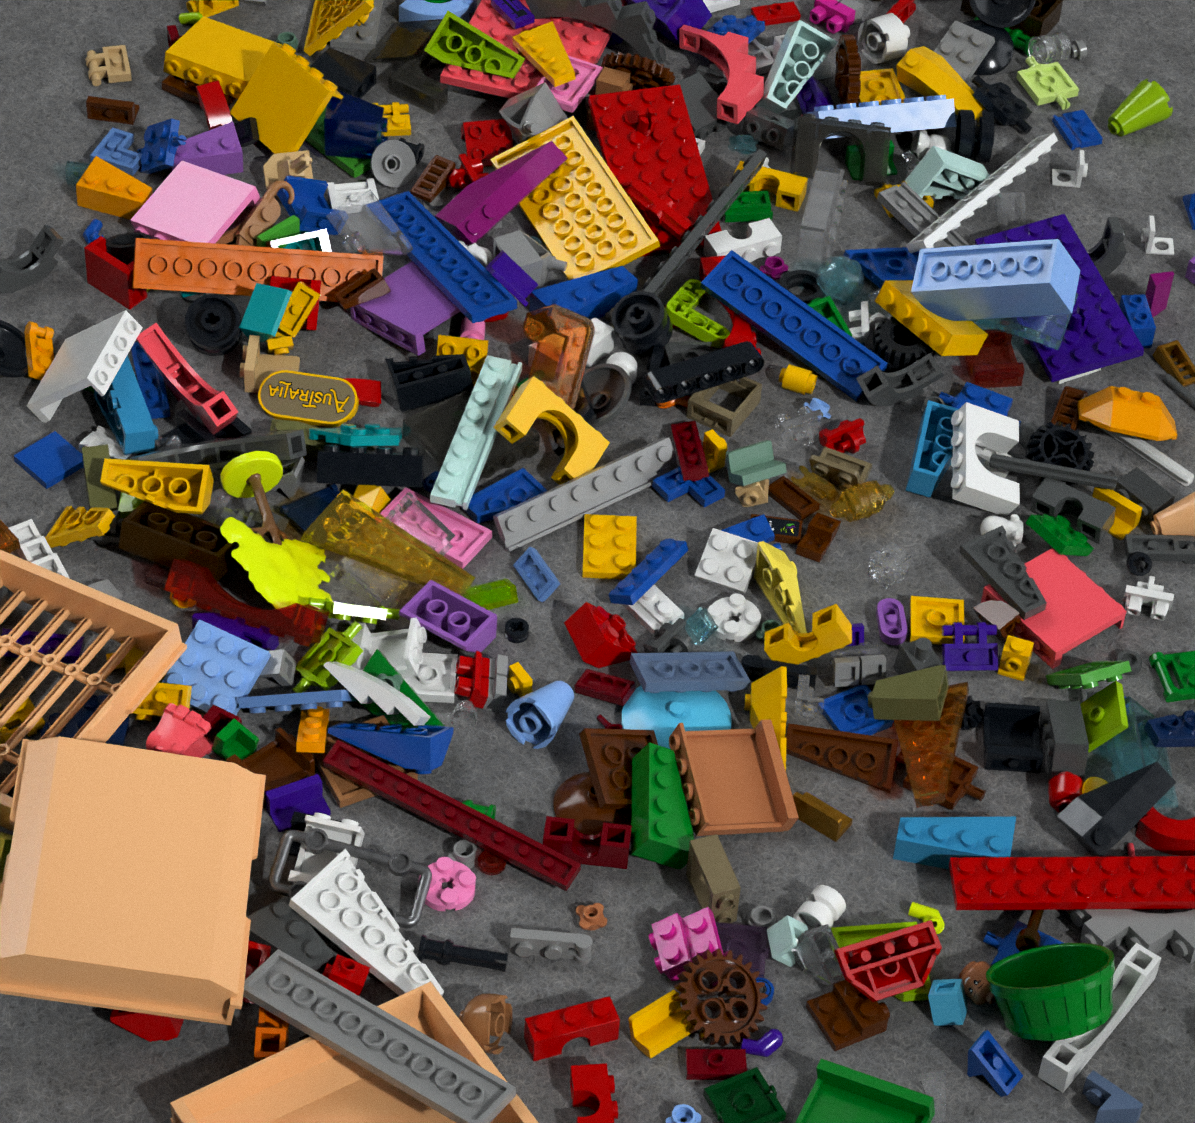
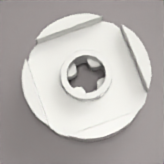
[707,593,761,642]

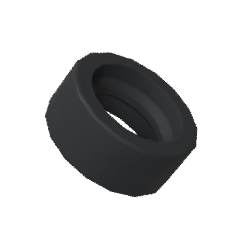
[106,232,151,265]
[780,270,826,304]

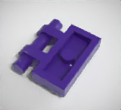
[942,622,998,671]

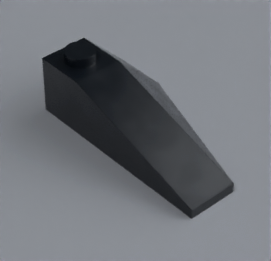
[1056,761,1176,857]

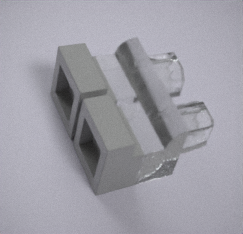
[830,642,886,687]

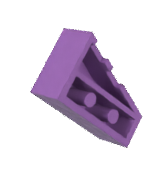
[169,122,243,175]

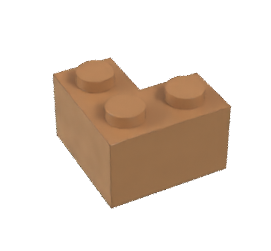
[587,67,633,131]

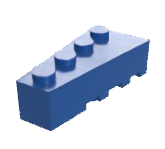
[529,266,638,334]

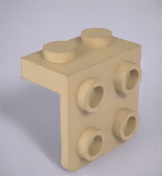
[240,335,300,393]

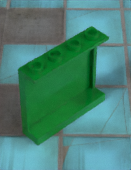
[795,1059,935,1123]

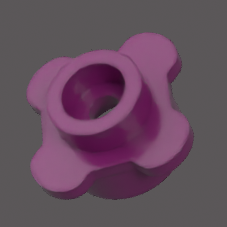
[760,256,788,280]

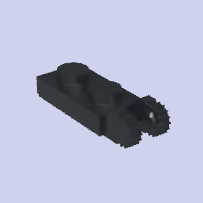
[741,654,817,692]

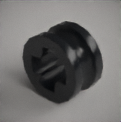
[1126,551,1152,576]
[505,618,529,643]

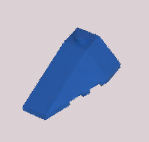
[328,723,454,774]

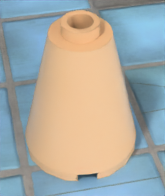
[1150,491,1195,537]

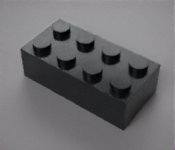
[317,444,425,487]

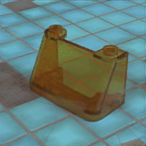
[510,304,595,410]

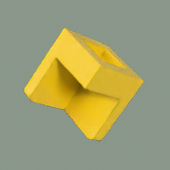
[348,485,391,523]

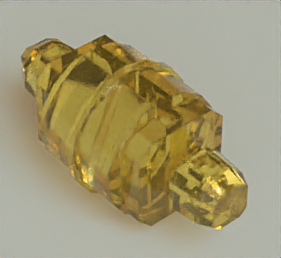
[829,480,895,522]

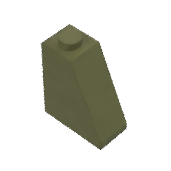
[82,444,118,512]
[868,665,949,721]

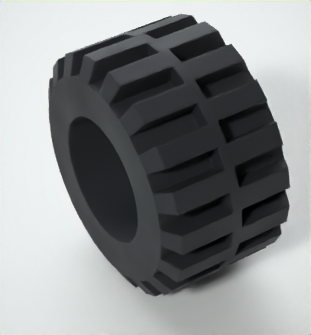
[872,316,935,373]

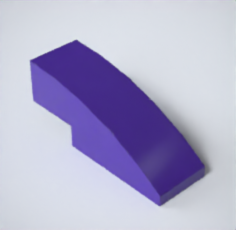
[192,613,279,651]

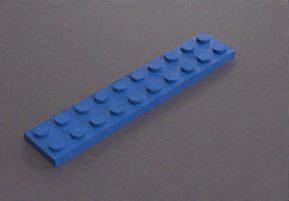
[365,191,517,323]

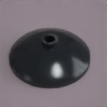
[969,0,1036,28]
[963,20,1014,75]
[0,320,28,378]

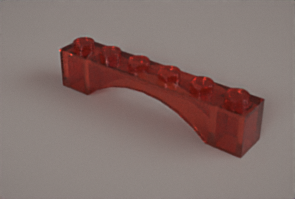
[164,559,330,647]

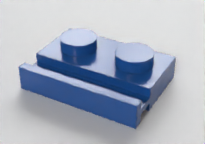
[1052,110,1103,150]

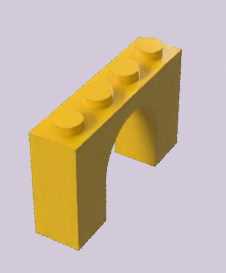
[875,280,988,356]
[493,376,610,485]

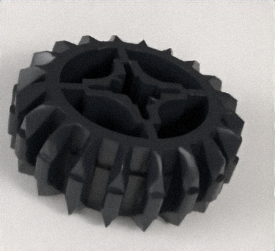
[1025,421,1094,487]

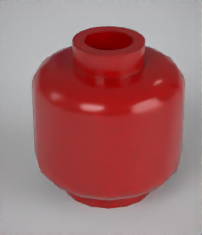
[1048,772,1084,812]

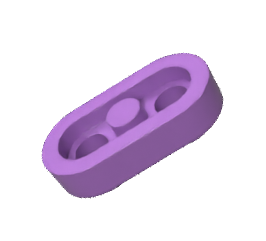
[876,598,907,645]

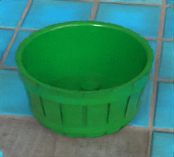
[986,943,1115,1041]

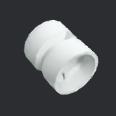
[793,885,846,940]

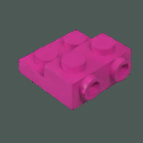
[649,907,723,981]

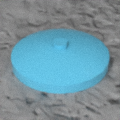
[621,685,732,749]

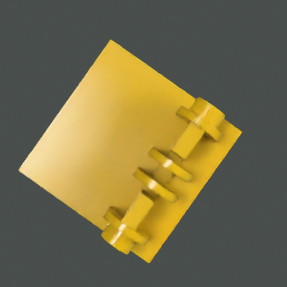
[437,335,489,386]

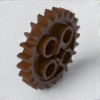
[835,35,861,106]
[601,52,675,90]
[673,949,768,1047]

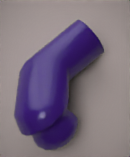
[741,1029,783,1057]

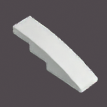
[7,519,70,579]
[323,662,431,726]

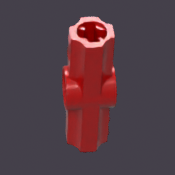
[627,180,694,240]

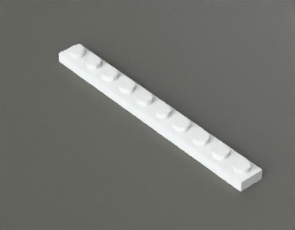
[906,132,1058,253]

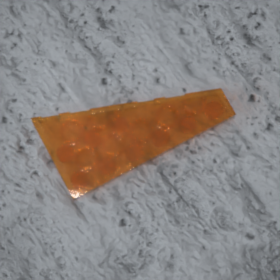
[893,682,969,808]

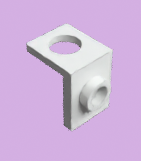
[1052,150,1088,188]
[1141,215,1174,255]

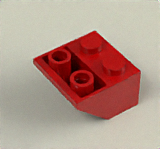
[564,602,638,668]

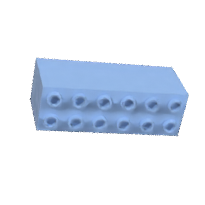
[911,239,1080,321]

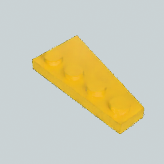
[512,21,576,87]

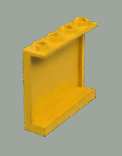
[163,16,283,99]
[230,42,344,154]

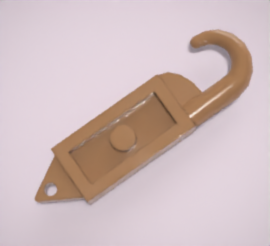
[234,180,295,246]

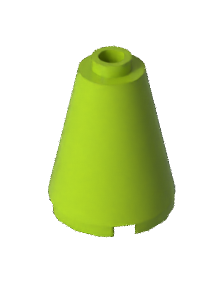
[1108,78,1173,137]

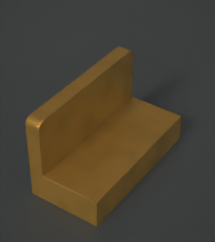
[792,792,853,842]

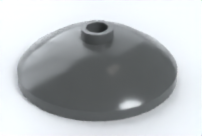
[579,364,632,428]

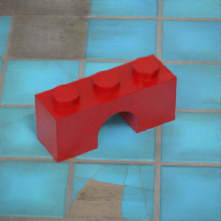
[524,996,620,1062]
[569,1063,618,1123]

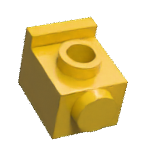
[997,635,1034,681]

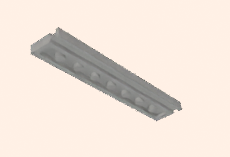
[877,182,1002,319]
[493,437,678,552]

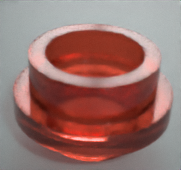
[477,850,506,875]

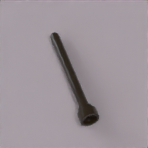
[1016,910,1044,952]

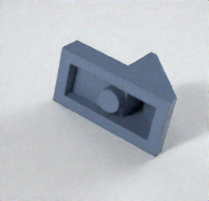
[1082,1070,1143,1123]

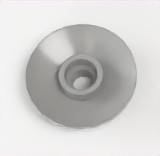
[371,140,416,188]

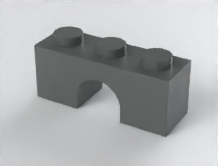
[1031,478,1116,544]

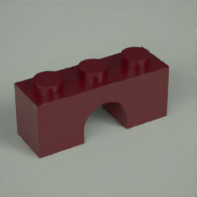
[543,816,632,869]

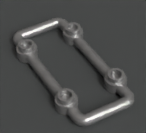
[268,828,432,929]

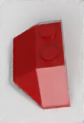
[834,920,942,1002]

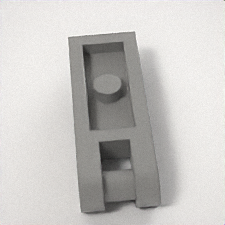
[510,928,593,964]

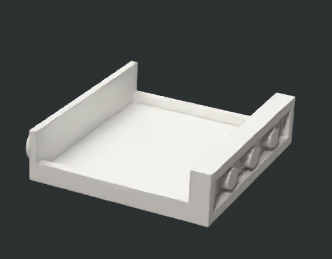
[26,310,143,423]

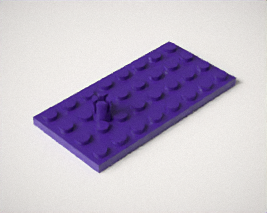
[975,214,1144,383]

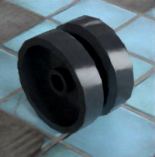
[955,110,995,162]
[612,291,673,356]
[185,294,243,356]

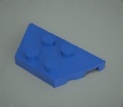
[843,247,919,288]

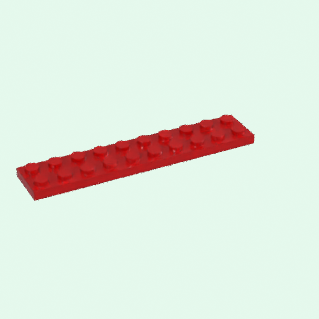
[949,856,1195,910]

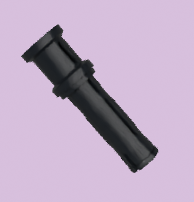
[418,935,508,972]

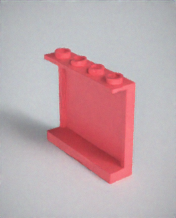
[981,548,1127,669]

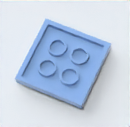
[162,619,271,715]

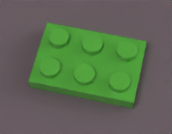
[1046,661,1131,689]

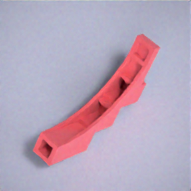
[679,25,764,124]

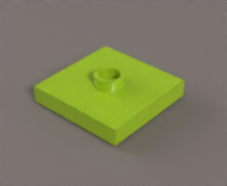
[1080,681,1129,752]

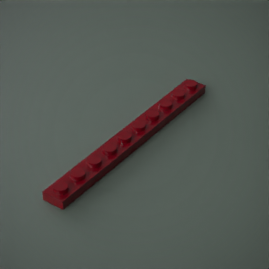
[323,740,581,891]

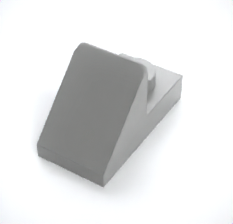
[270,457,305,500]

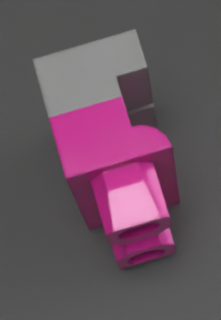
[809,0,864,34]

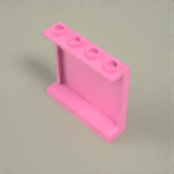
[130,160,261,243]

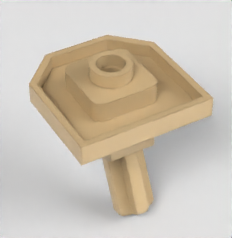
[263,150,313,200]

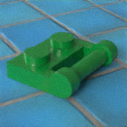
[1149,651,1195,702]

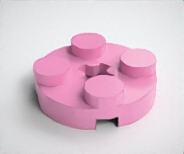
[418,857,476,911]

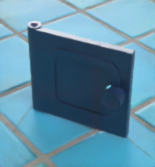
[279,484,375,549]

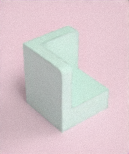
[767,915,809,967]

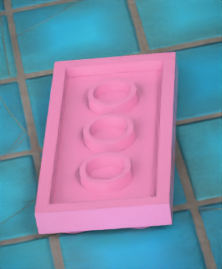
[375,487,492,570]

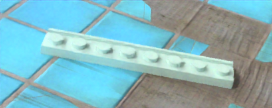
[430,355,522,510]

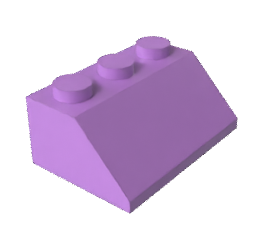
[399,580,497,652]

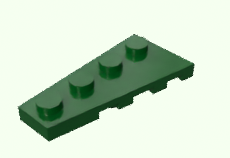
[356,649,445,730]

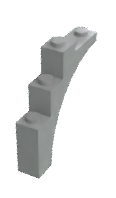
[1065,909,1195,964]

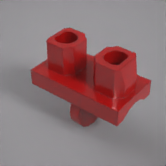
[448,154,488,189]
[819,418,866,454]

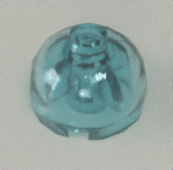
[816,255,864,305]

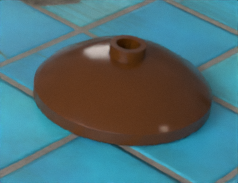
[553,772,632,835]

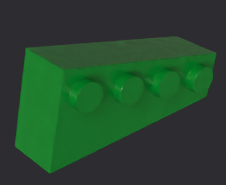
[631,742,694,869]

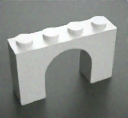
[951,402,1020,516]

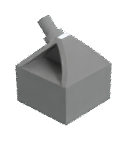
[499,82,568,144]
[493,230,567,302]

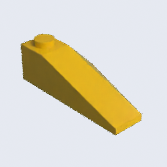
[896,46,985,120]
[744,666,787,771]

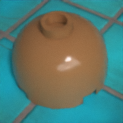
[459,994,513,1054]

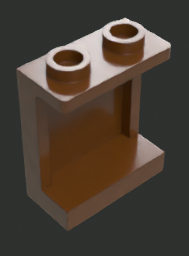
[226,727,316,809]

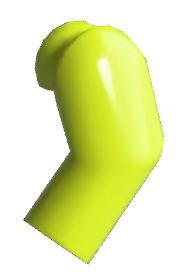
[908,902,945,934]

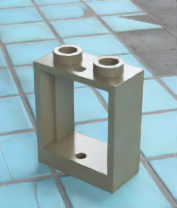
[687,377,762,437]
[686,834,741,927]

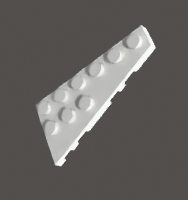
[288,848,444,996]

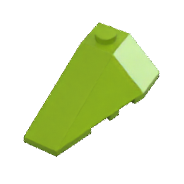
[424,11,525,79]

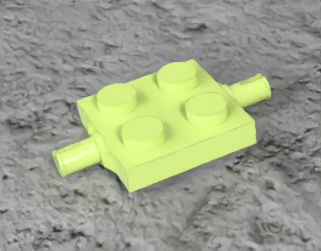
[1016,56,1079,110]

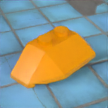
[1077,386,1177,441]

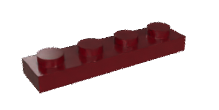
[670,420,709,481]

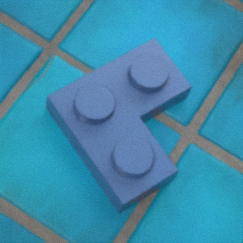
[90,127,142,176]

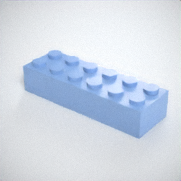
[807,95,956,140]

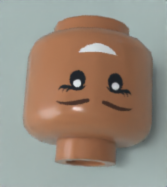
[959,961,996,1005]

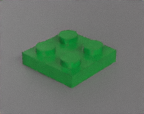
[1026,514,1094,556]

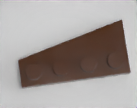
[786,723,898,793]

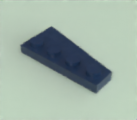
[1144,710,1195,747]

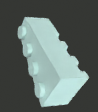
[756,20,838,114]

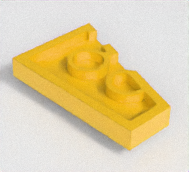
[45,506,115,548]

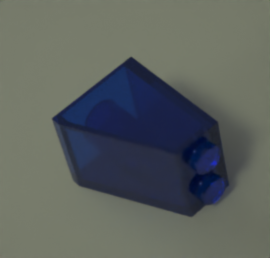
[324,90,388,159]

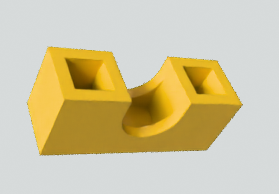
[731,161,808,212]
[764,604,852,664]

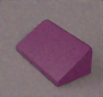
[1145,271,1174,317]

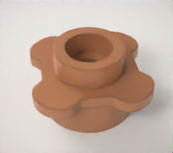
[576,903,607,930]

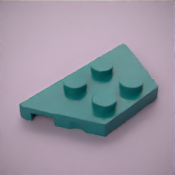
[309,424,402,446]

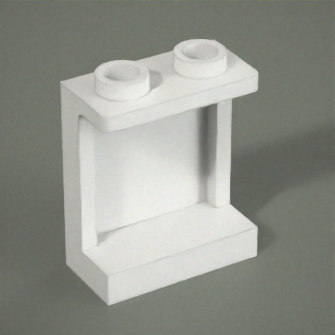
[351,617,427,677]
[288,813,365,885]

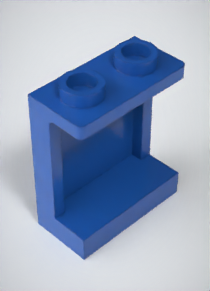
[277,176,348,235]

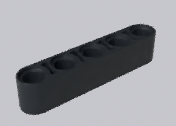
[642,341,765,403]

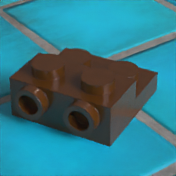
[806,980,890,1051]

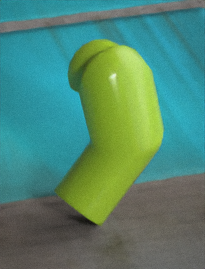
[179,12,203,25]

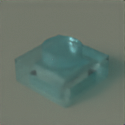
[65,161,90,185]
[685,607,719,645]

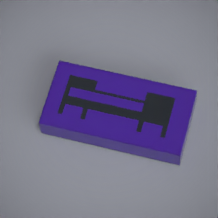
[491,0,535,29]

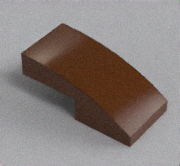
[795,513,841,563]

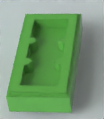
[257,215,300,248]

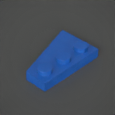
[461,468,548,523]

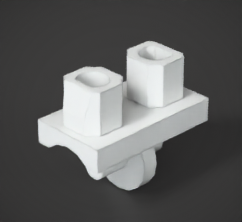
[849,301,888,349]
[1123,576,1174,621]

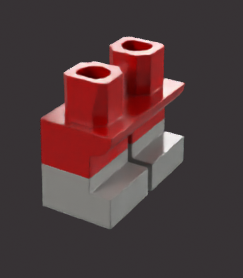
[454,650,508,712]

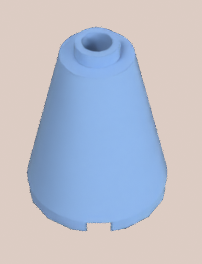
[506,681,574,749]

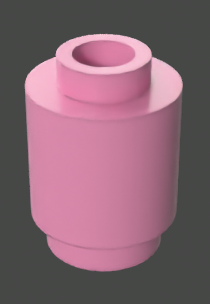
[460,316,485,340]

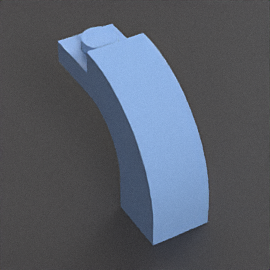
[399,0,477,32]

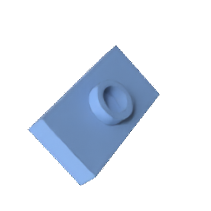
[513,547,561,602]

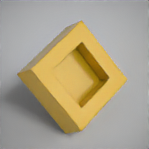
[507,662,533,697]

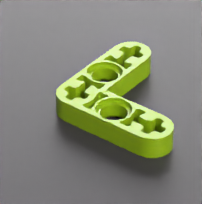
[665,279,730,348]

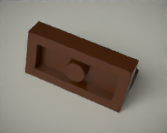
[86,96,140,125]

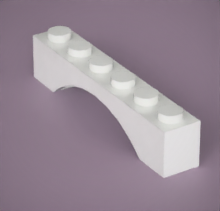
[1038,943,1161,1093]

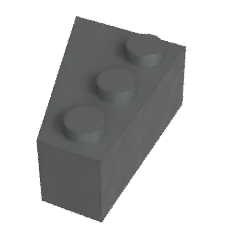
[247,896,335,974]

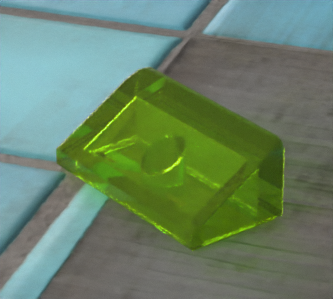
[457,578,518,610]

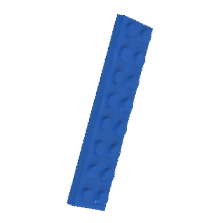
[700,250,888,401]

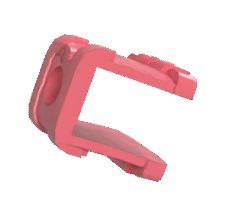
[146,703,213,758]

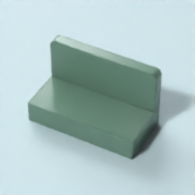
[726,440,787,486]

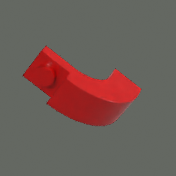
[1135,807,1195,856]

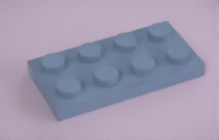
[629,651,750,693]

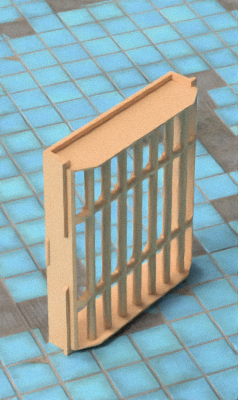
[0,550,187,831]

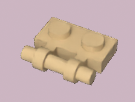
[85,45,132,86]

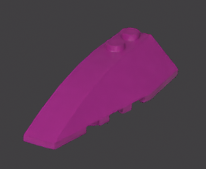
[435,141,568,246]

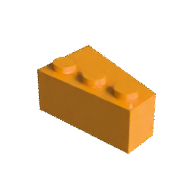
[76,156,153,220]

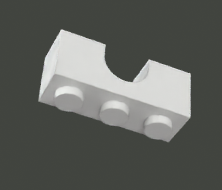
[703,218,782,262]

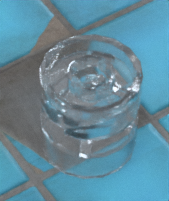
[1028,32,1071,64]

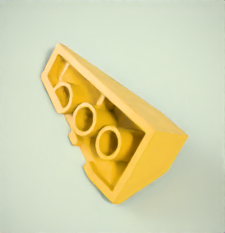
[100,458,214,514]

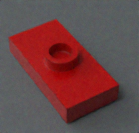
[751,1,801,26]

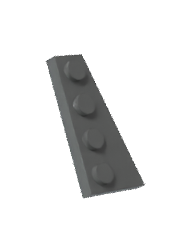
[959,525,1047,620]

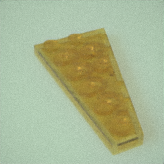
[300,489,475,596]

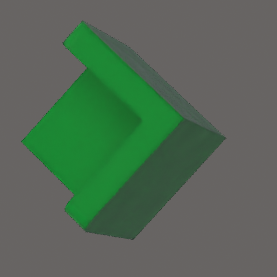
[212,719,259,761]

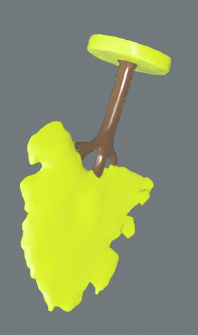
[220,451,333,629]

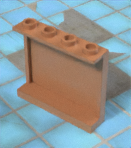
[669,719,799,836]

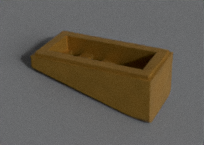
[1152,340,1195,387]

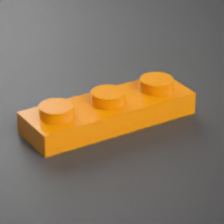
[296,706,330,753]

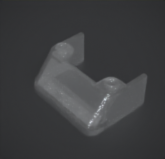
[326,189,413,257]

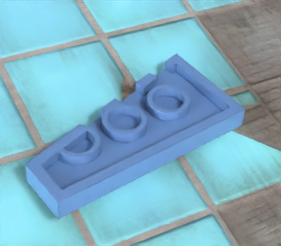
[238,690,358,714]

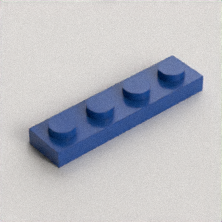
[130,342,170,419]
[609,538,688,605]

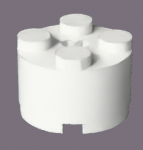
[858,13,910,64]

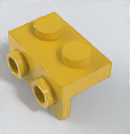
[132,683,192,721]

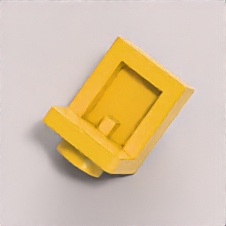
[266,328,294,356]
[703,429,727,473]

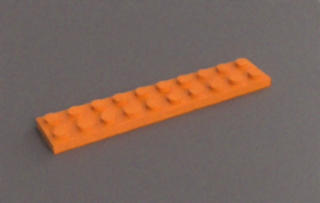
[132,238,383,302]

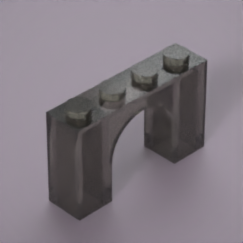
[388,45,448,115]
[790,114,891,187]

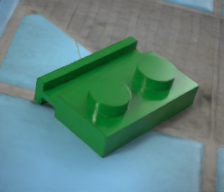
[724,191,773,222]

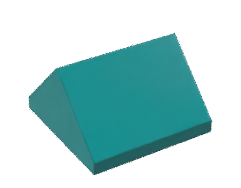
[239,283,292,343]

